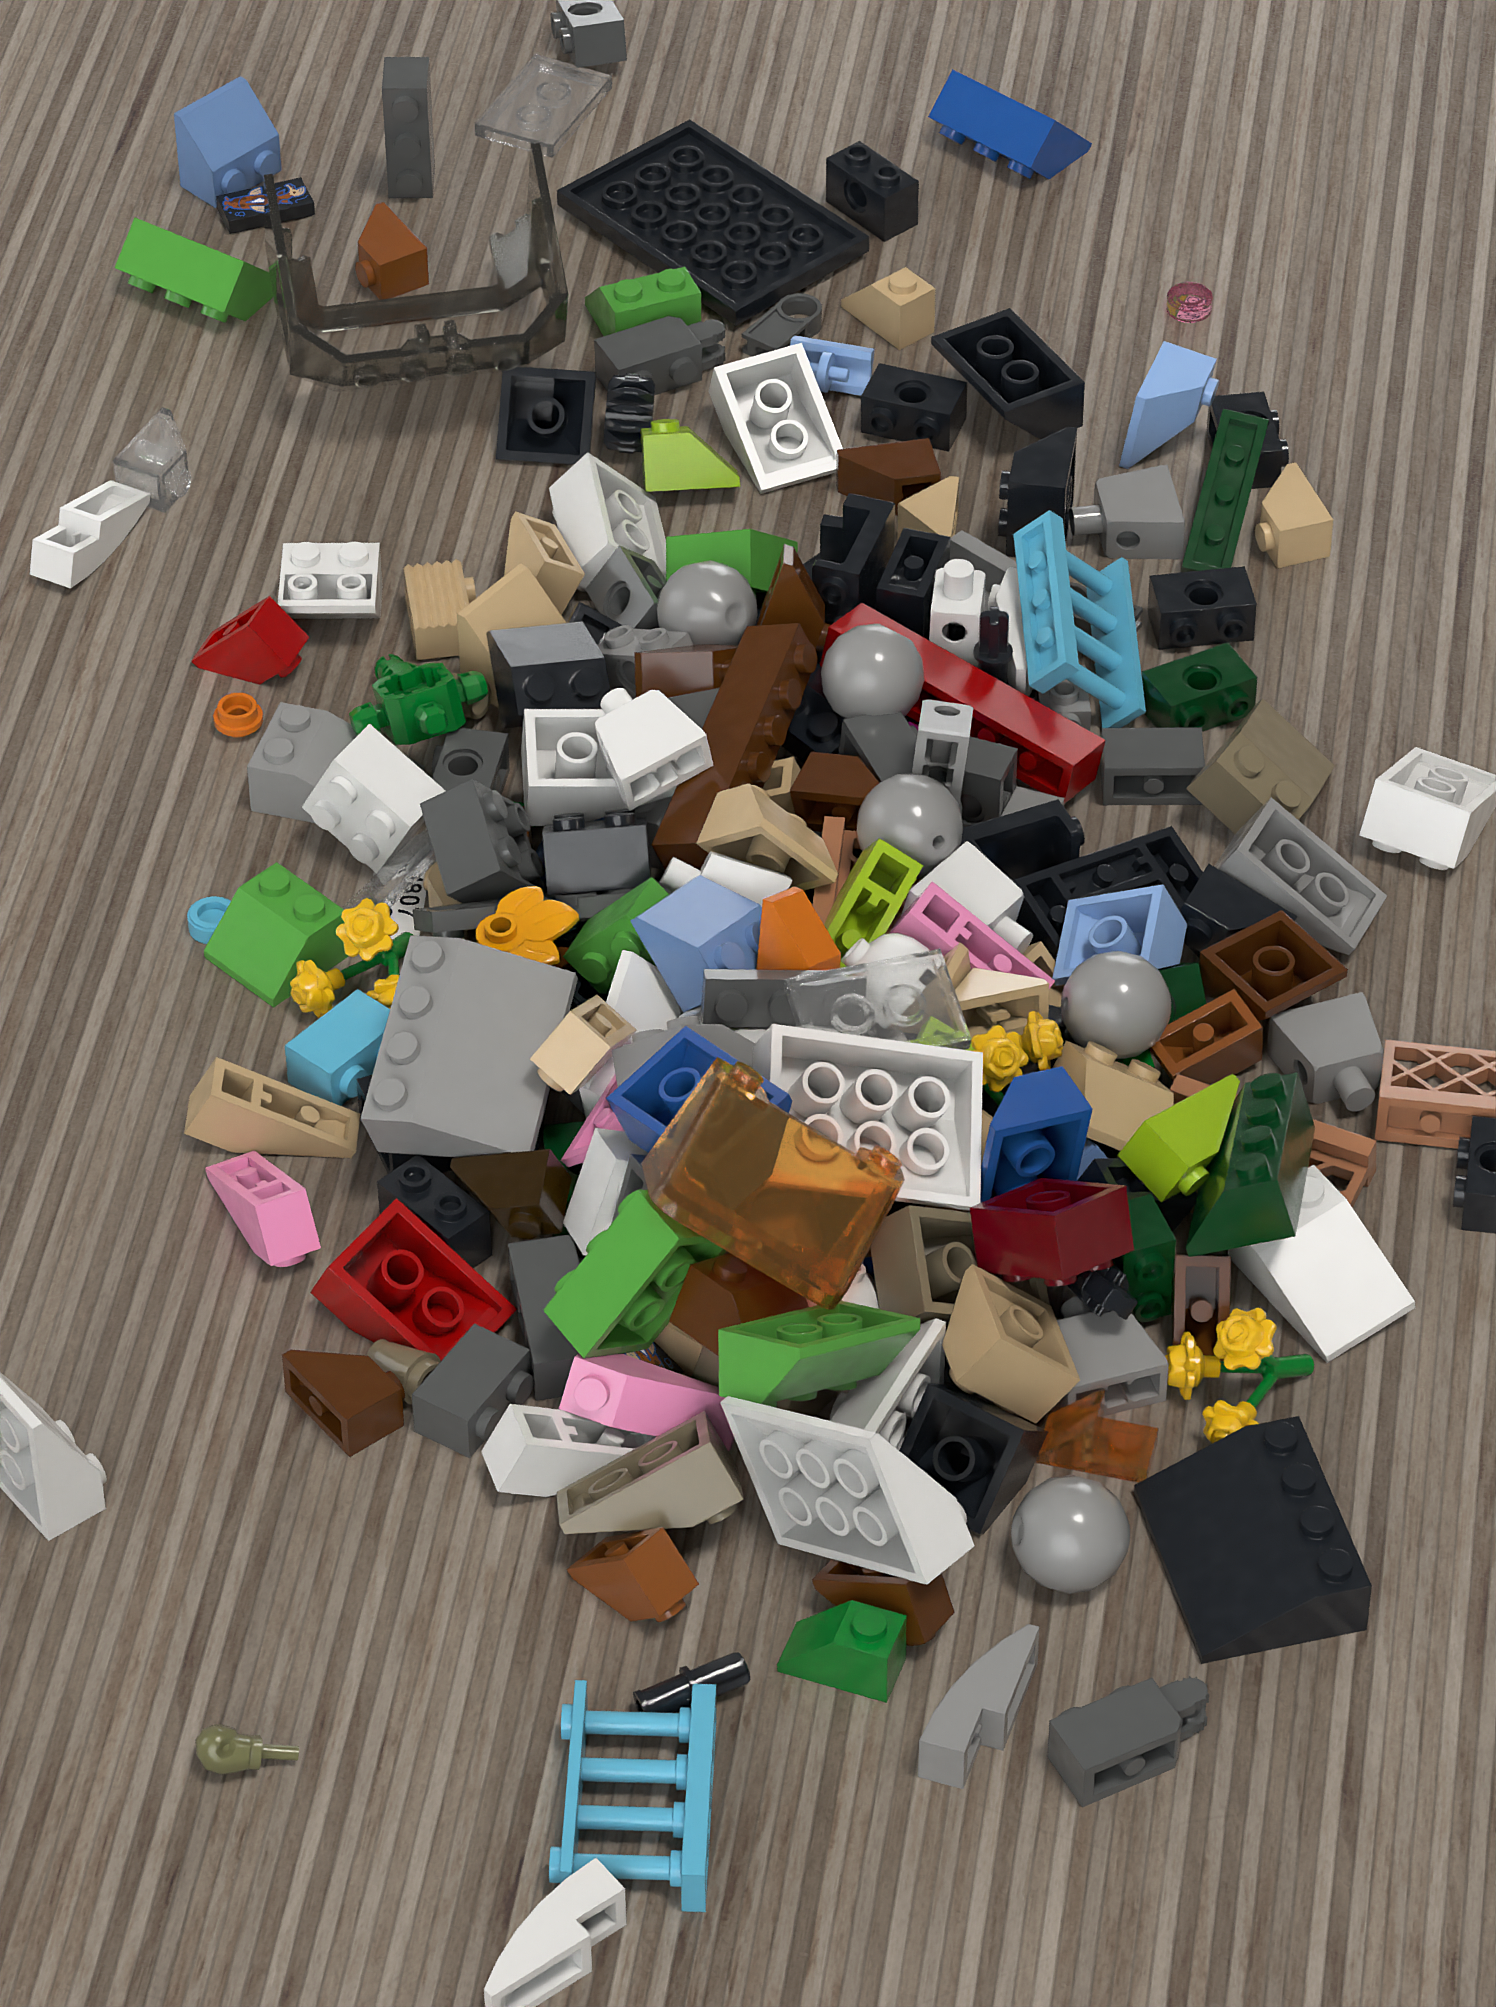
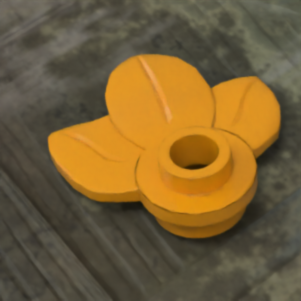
[475,886,579,965]

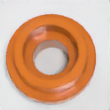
[213,693,263,738]

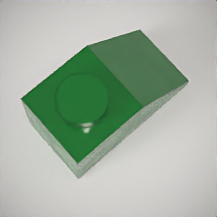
[777,1600,907,1703]

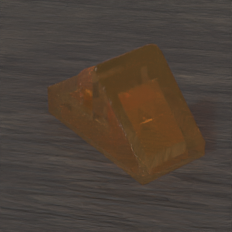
[1036,1390,1159,1483]

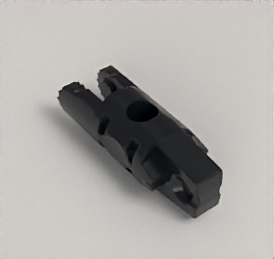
[1067,1263,1138,1320]

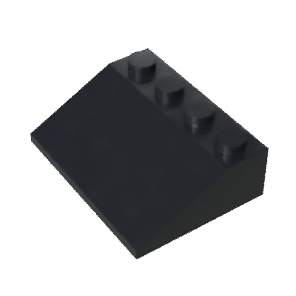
[1133,1416,1372,1664]

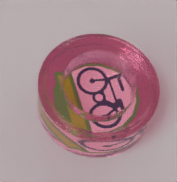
[1166,282,1213,323]

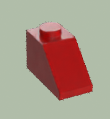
[191,596,309,685]

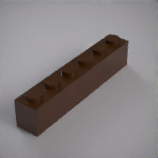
[651,623,818,871]

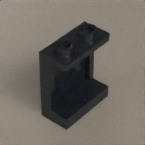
[812,493,895,625]
[959,799,1085,881]

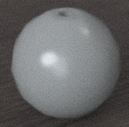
[657,560,758,646]
[821,623,925,718]
[857,773,963,879]
[1061,951,1171,1060]
[1011,1475,1130,1594]

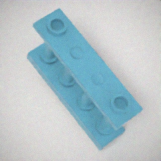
[1013,510,1146,728]
[549,1680,717,1912]

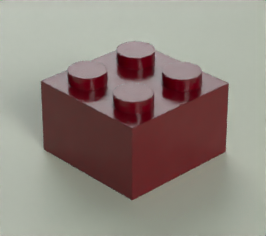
[970,1178,1134,1286]

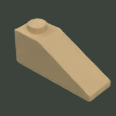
[184,1057,361,1158]

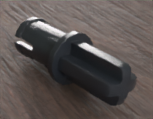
[973,606,1013,685]
[633,1652,751,1713]

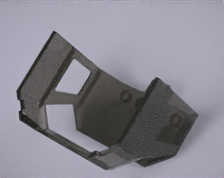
[264,142,569,392]

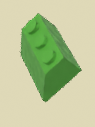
[115,217,286,323]
[543,1188,742,1358]
[718,1300,920,1408]

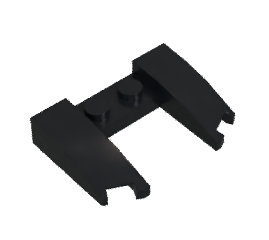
[1013,826,1203,962]

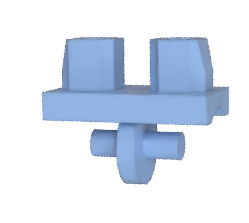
[790,335,875,396]

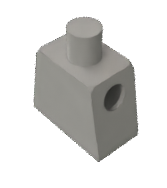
[1069,465,1185,559]
[912,699,973,804]
[1267,992,1383,1111]
[1057,1297,1169,1425]

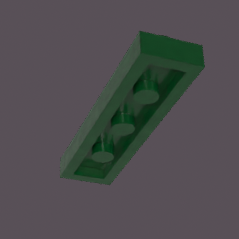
[1180,408,1269,573]

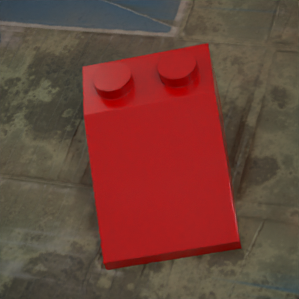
[310,1198,517,1361]

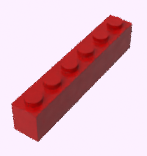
[820,603,1106,804]

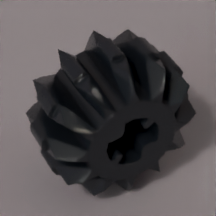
[604,373,655,454]

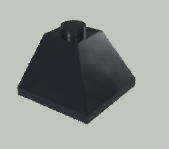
[496,366,597,465]

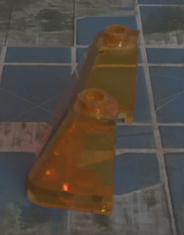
[641,1056,905,1310]

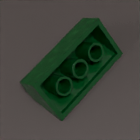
[1186,1072,1315,1257]

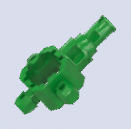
[349,654,488,745]

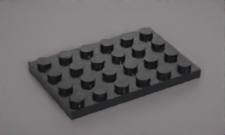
[557,119,869,326]

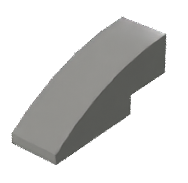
[918,1624,1040,1789]

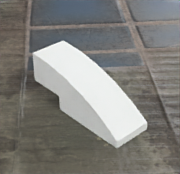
[30,480,151,588]
[484,1858,626,2007]

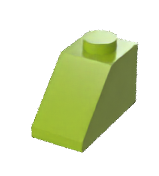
[641,419,740,492]

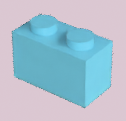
[285,989,390,1106]

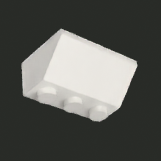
[549,452,666,592]
[579,950,692,1119]
[830,1318,946,1450]

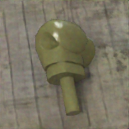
[195,1724,299,1775]

